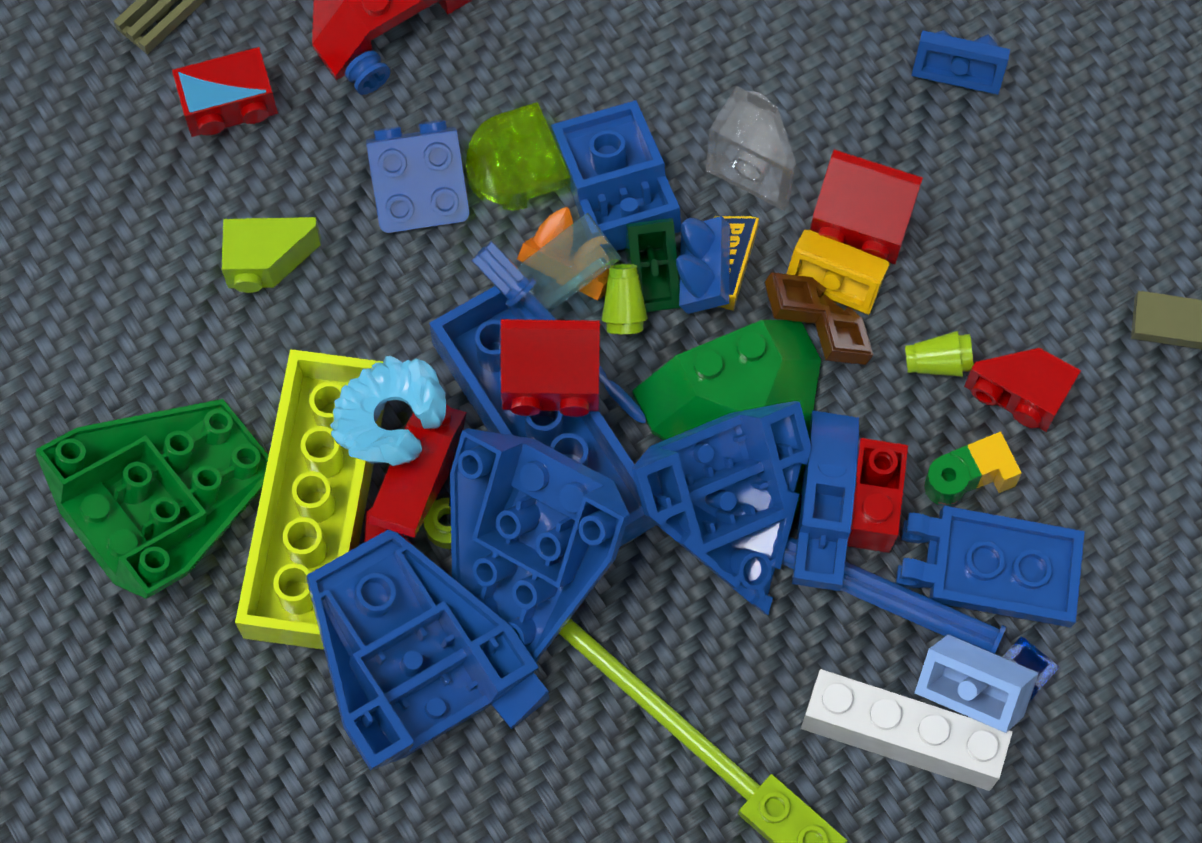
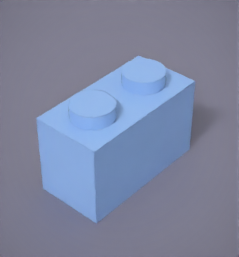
[915,635,1039,733]

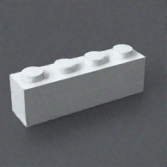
[801,669,1012,791]

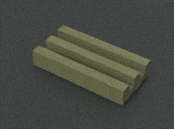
[113,0,206,54]

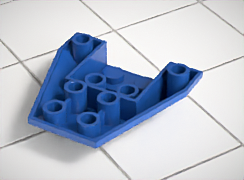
[450,428,630,662]

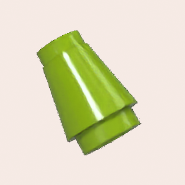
[601,264,648,334]
[905,331,974,377]

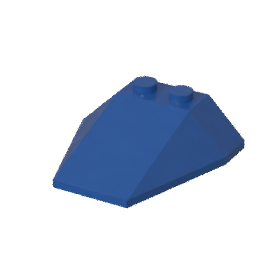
[306,530,539,771]

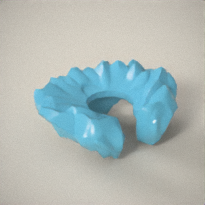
[330,356,446,466]

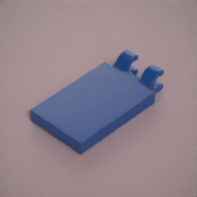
[896,506,1085,628]

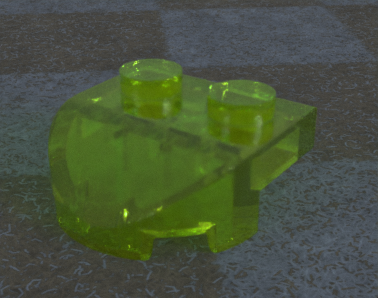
[466,102,571,210]

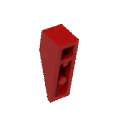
[368,404,467,538]

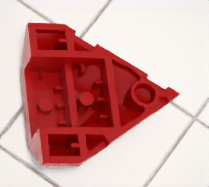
[312,0,472,80]

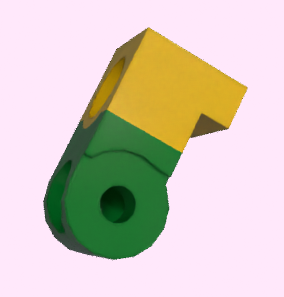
[924,432,1022,506]

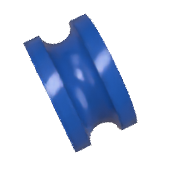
[345,51,391,95]

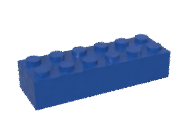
[429,286,656,547]

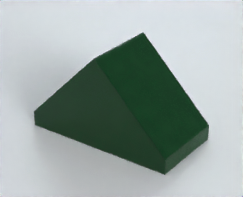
[625,218,681,312]

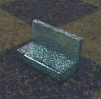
[517,213,621,312]

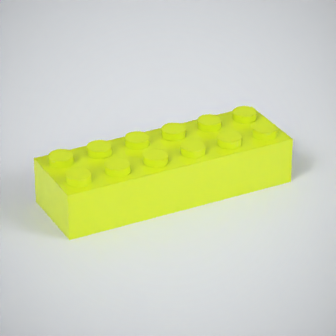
[235,349,384,650]

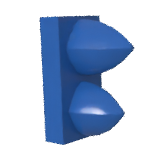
[911,30,1010,95]
[676,216,730,314]

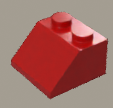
[810,149,923,264]
[501,319,600,417]

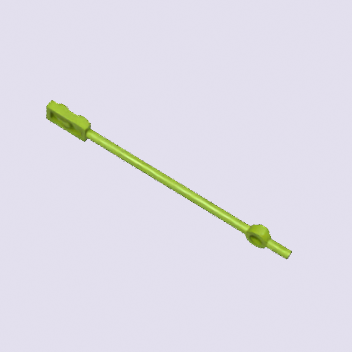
[424,498,848,843]

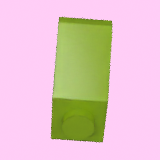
[221,217,321,293]

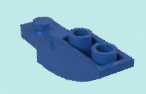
[792,410,859,591]

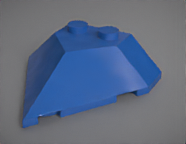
[632,401,812,615]

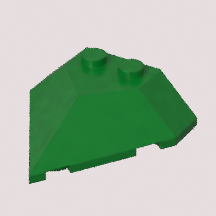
[632,320,821,519]

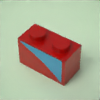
[172,47,278,137]

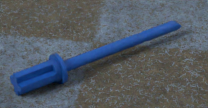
[471,241,646,423]

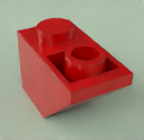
[964,348,1081,432]
[847,438,908,553]

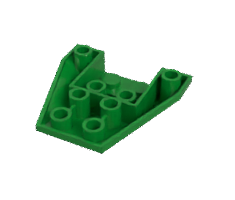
[35,399,269,599]

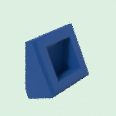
[491,673,550,729]

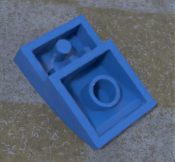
[551,100,681,252]

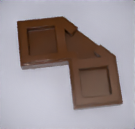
[764,272,873,365]

